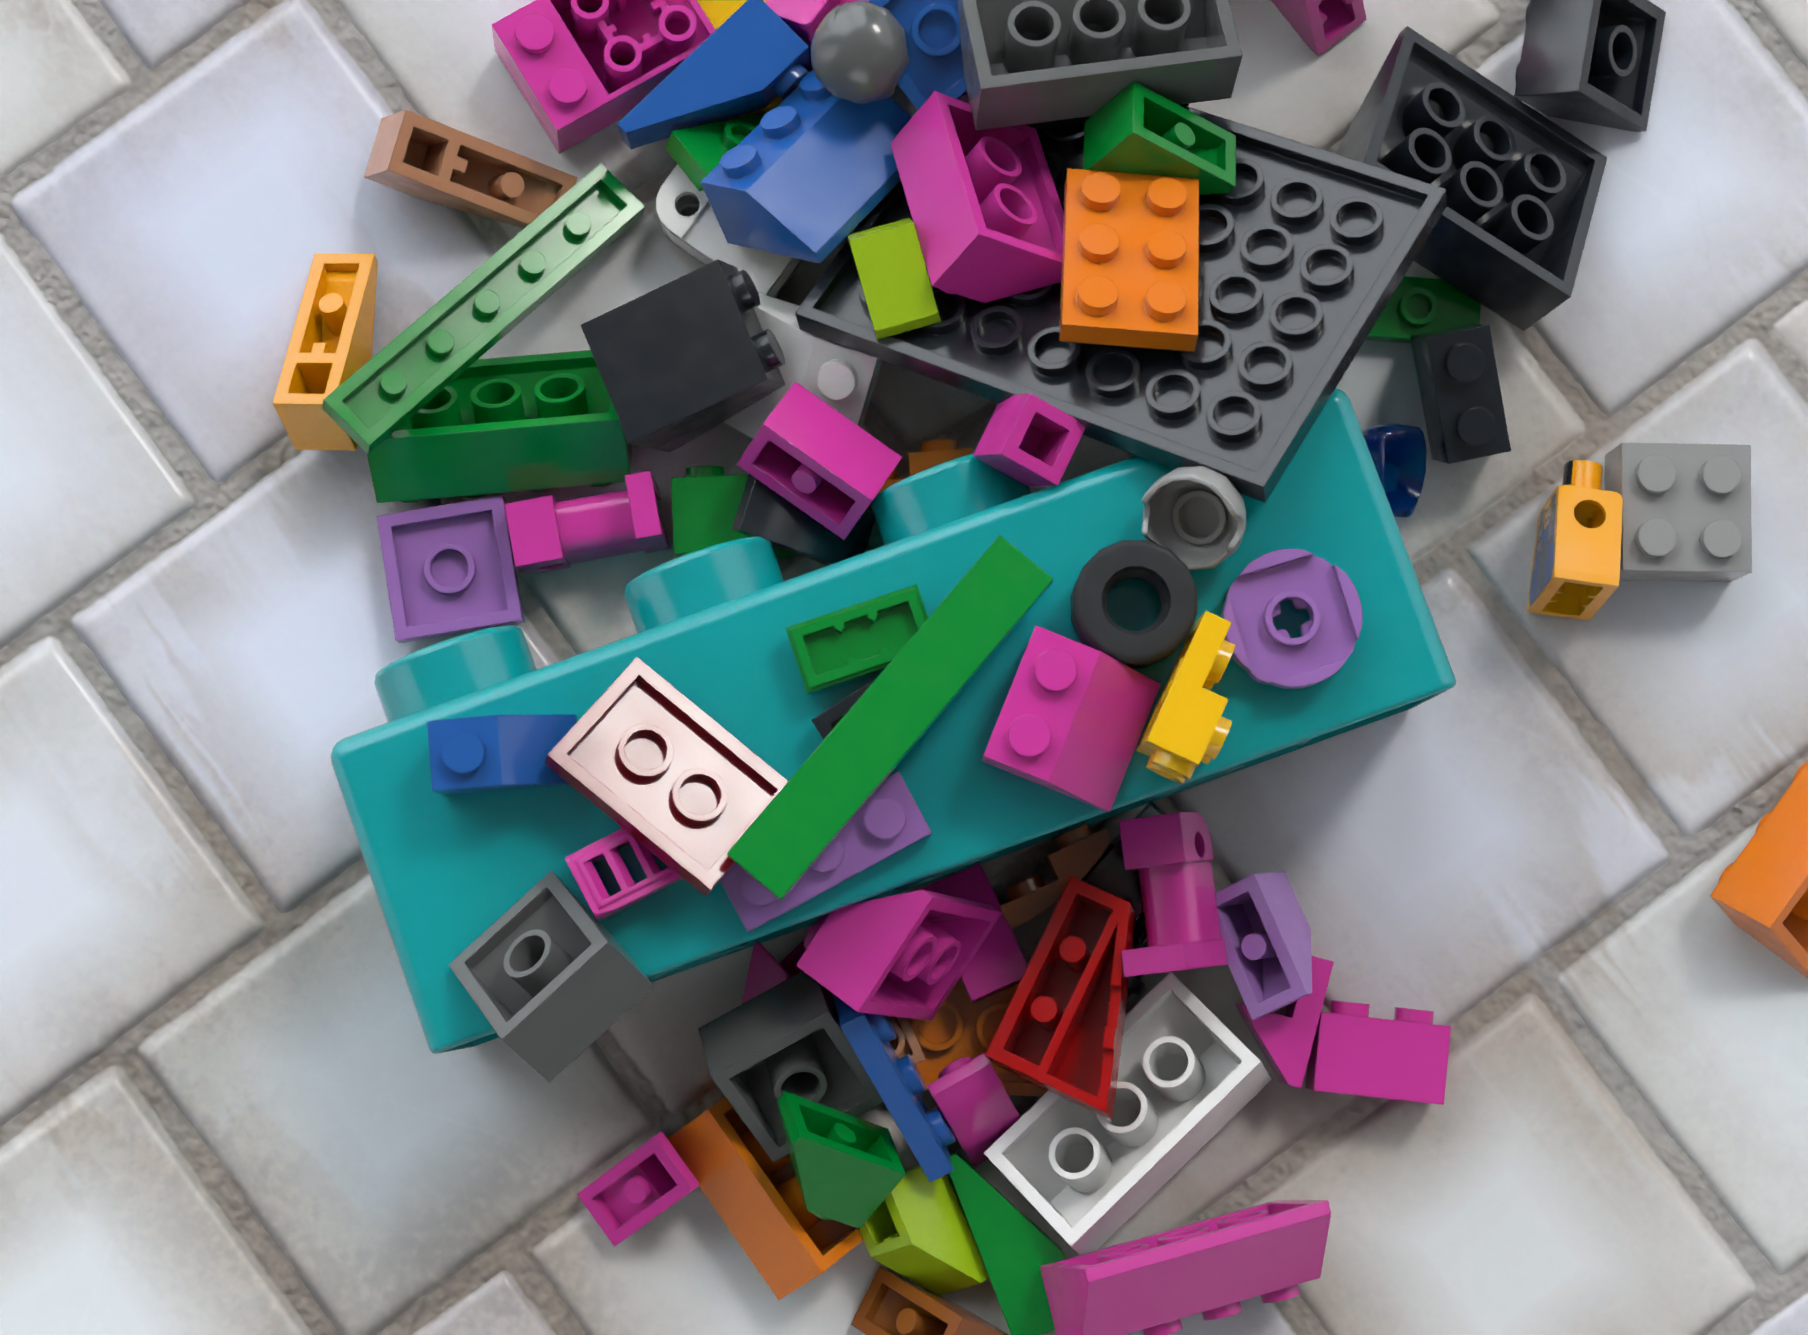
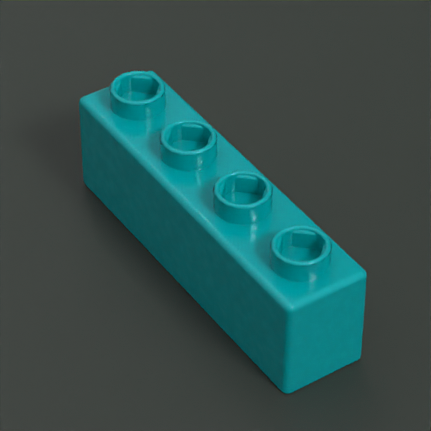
[331,389,1456,1054]

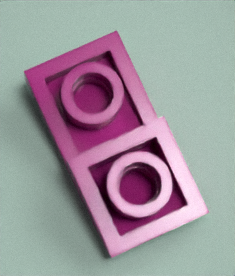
[921,863,1028,1004]
[927,1053,1020,1167]

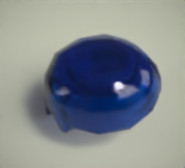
[1362,422,1427,518]

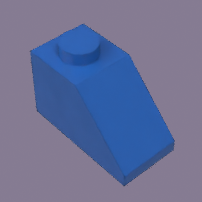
[427,714,577,796]

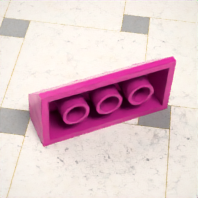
[1040,1200,1331,1335]

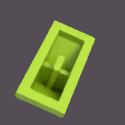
[847,218,941,340]

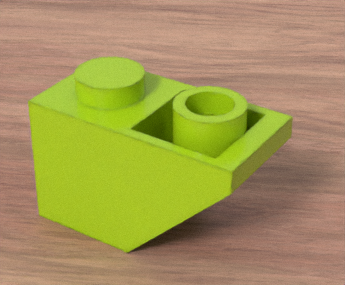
[859,1164,990,1295]

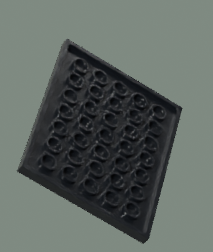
[795,106,1447,503]

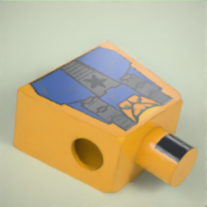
[1527,460,1623,621]

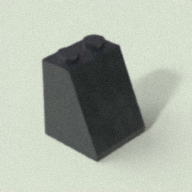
[581,259,785,452]

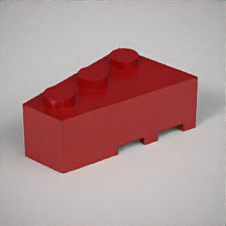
[985,876,1137,1121]

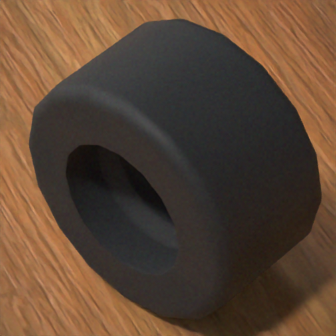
[1070,540,1198,668]

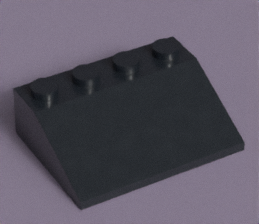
[1336,26,1607,331]

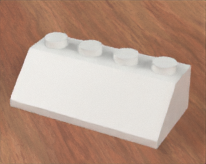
[984,972,1272,1255]

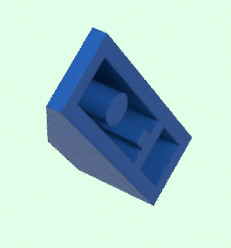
[617,0,811,149]

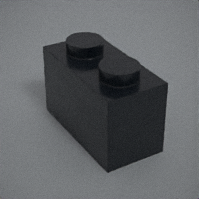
[1410,323,1511,464]

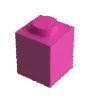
[973,393,1085,487]

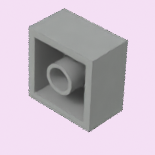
[1605,443,1752,582]

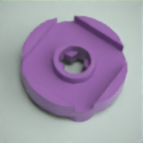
[1221,549,1363,689]

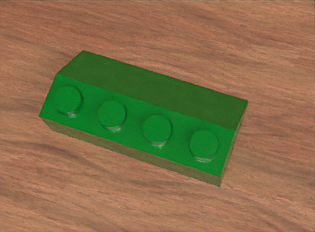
[366,350,632,503]

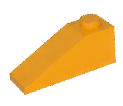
[272,254,378,451]

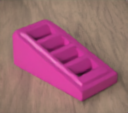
[565,828,683,921]

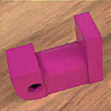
[504,471,670,573]
[1119,812,1228,977]

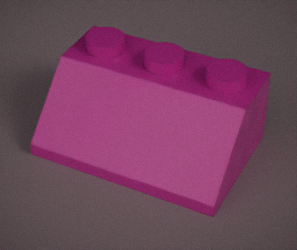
[890,91,1064,303]
[796,889,1002,1021]

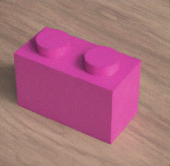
[736,382,902,540]
[1305,1000,1451,1105]

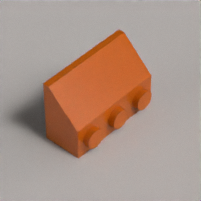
[1710,760,1808,978]
[667,1097,863,1300]

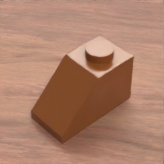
[851,1266,1008,1335]

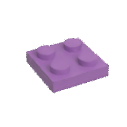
[377,495,525,643]

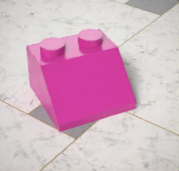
[981,625,1161,813]

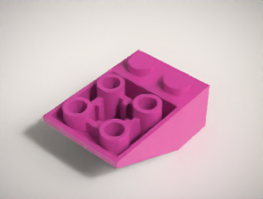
[492,0,715,154]

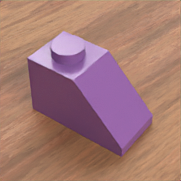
[1215,871,1312,1020]

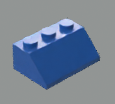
[700,70,912,263]

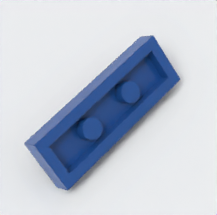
[834,996,956,1182]

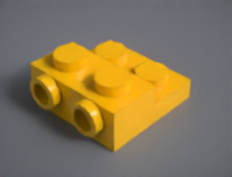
[1136,611,1235,784]

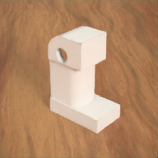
[656,164,803,298]

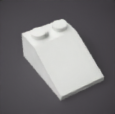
[724,293,882,438]

